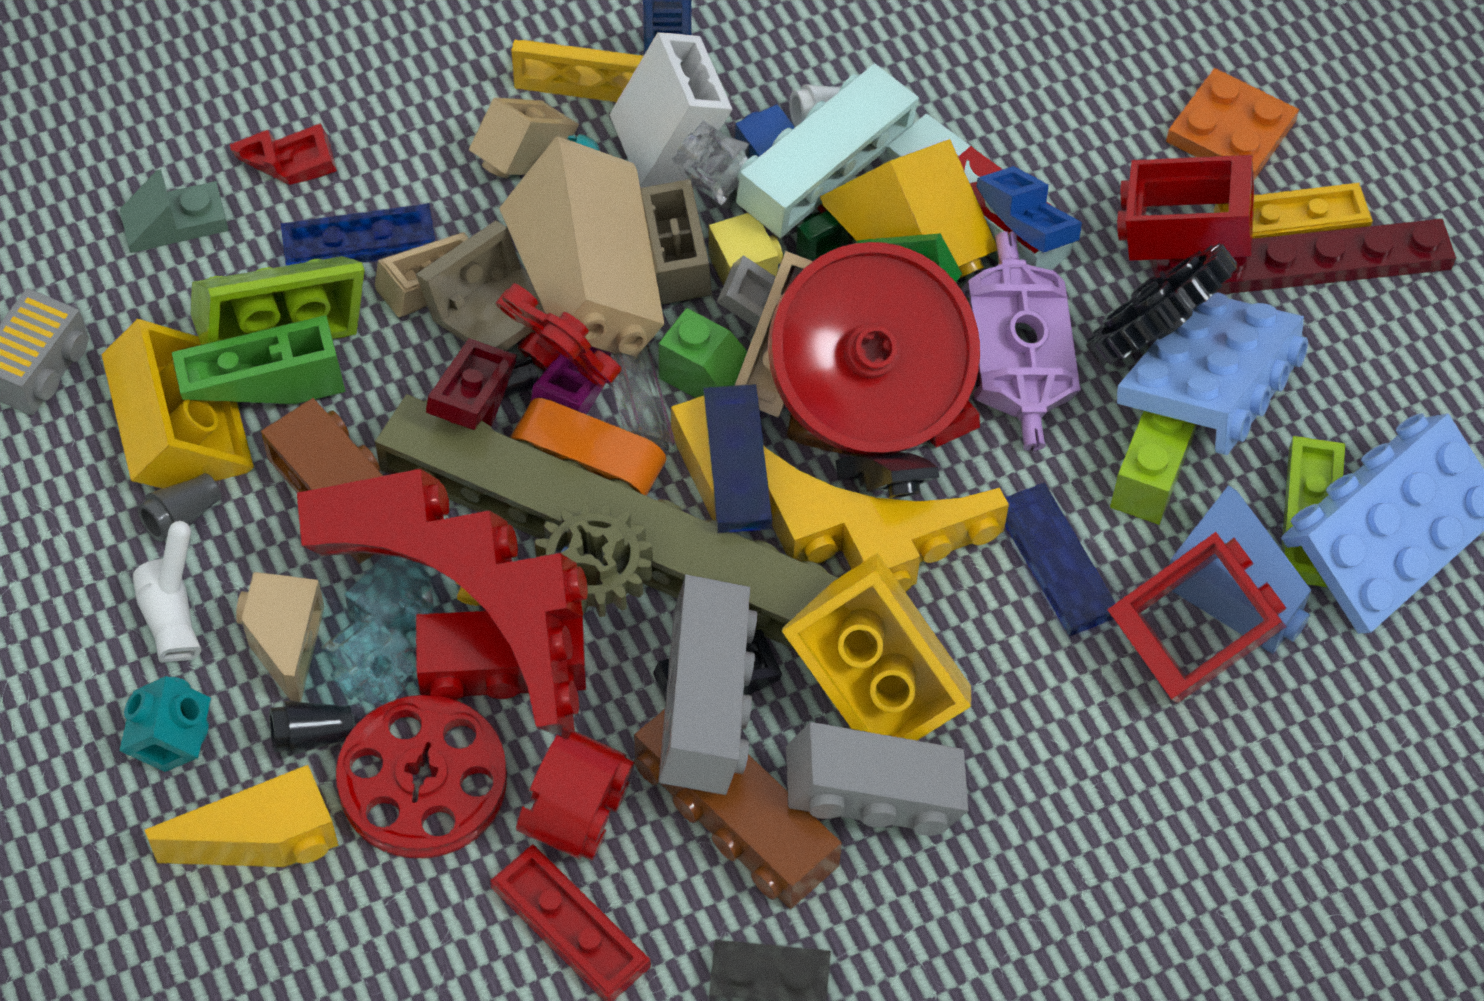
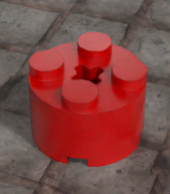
[516,726,635,861]

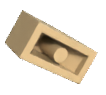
[469,98,579,178]
[236,572,324,702]

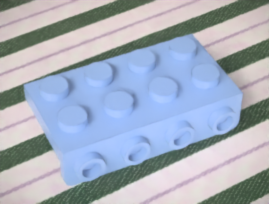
[1117,292,1308,455]
[1281,413,1484,634]

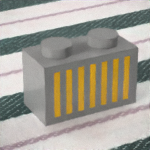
[0,288,89,416]

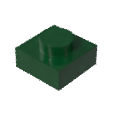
[796,210,849,261]

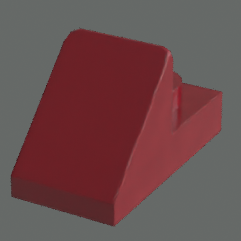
[425,338,517,430]

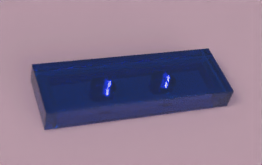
[280,203,435,266]
[703,384,772,533]
[1005,482,1116,637]

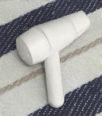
[132,521,202,663]

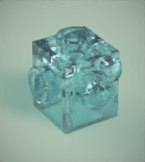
[321,613,416,705]

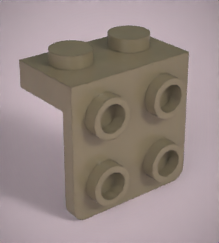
[416,220,545,351]

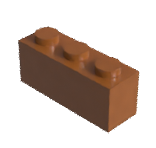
[261,398,383,564]

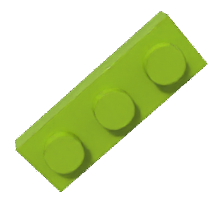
[1281,436,1345,588]

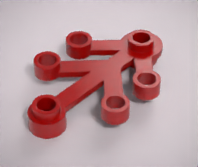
[495,283,622,388]

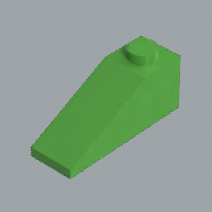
[172,315,346,404]

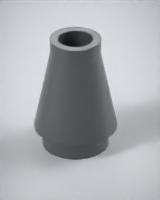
[138,473,221,542]

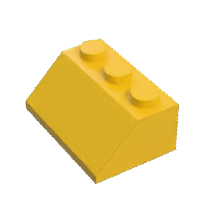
[101,318,254,489]
[782,553,971,741]

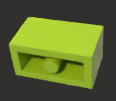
[1110,411,1197,525]

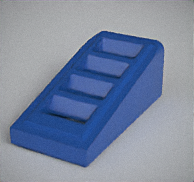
[643,0,692,55]

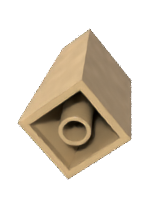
[499,136,664,359]

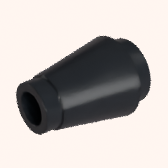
[269,701,353,757]

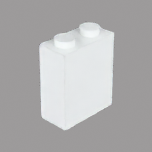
[609,32,733,188]

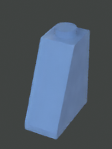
[1169,486,1311,654]

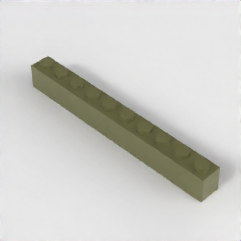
[375,394,838,649]

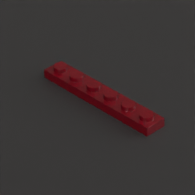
[1150,218,1456,294]

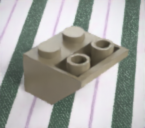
[640,179,712,305]

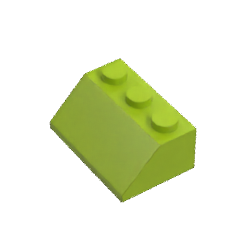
[190,256,365,345]

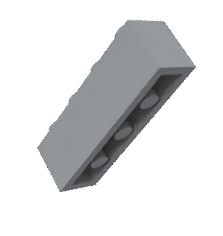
[658,575,757,795]

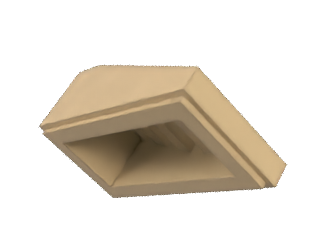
[375,232,469,318]

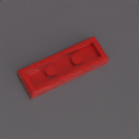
[490,844,651,1001]

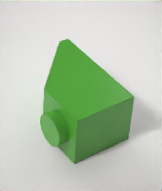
[658,308,757,425]

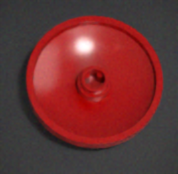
[768,242,980,455]

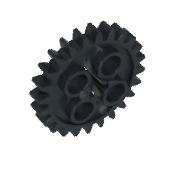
[1086,243,1237,366]

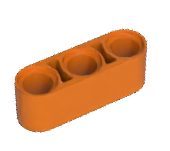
[509,398,667,496]

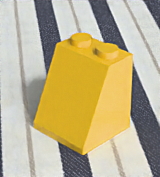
[820,139,997,278]

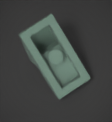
[120,169,229,253]

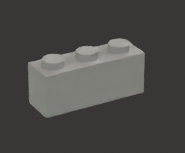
[786,722,969,836]

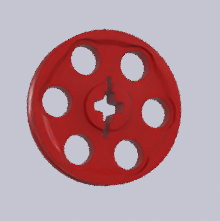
[336,695,507,859]

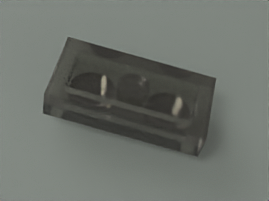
[709,940,831,1001]

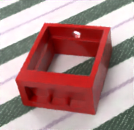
[1117,155,1255,261]
[1107,532,1287,703]

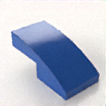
[976,166,1082,253]

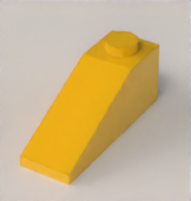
[144,765,338,867]

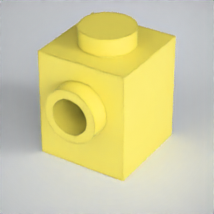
[708,213,783,286]

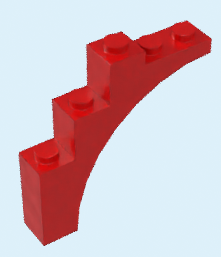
[297,469,588,734]

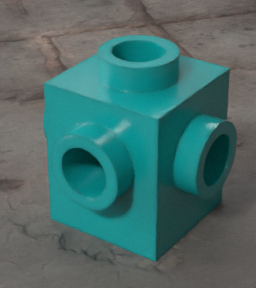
[119,676,211,772]

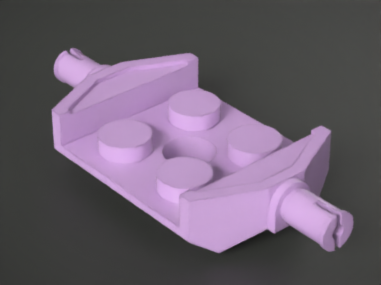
[961,231,1080,451]

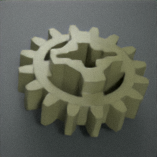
[535,502,653,617]

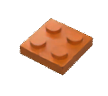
[1166,68,1299,180]

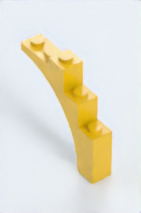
[671,390,1009,592]

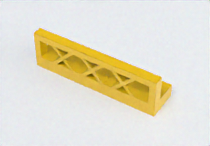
[511,40,643,102]

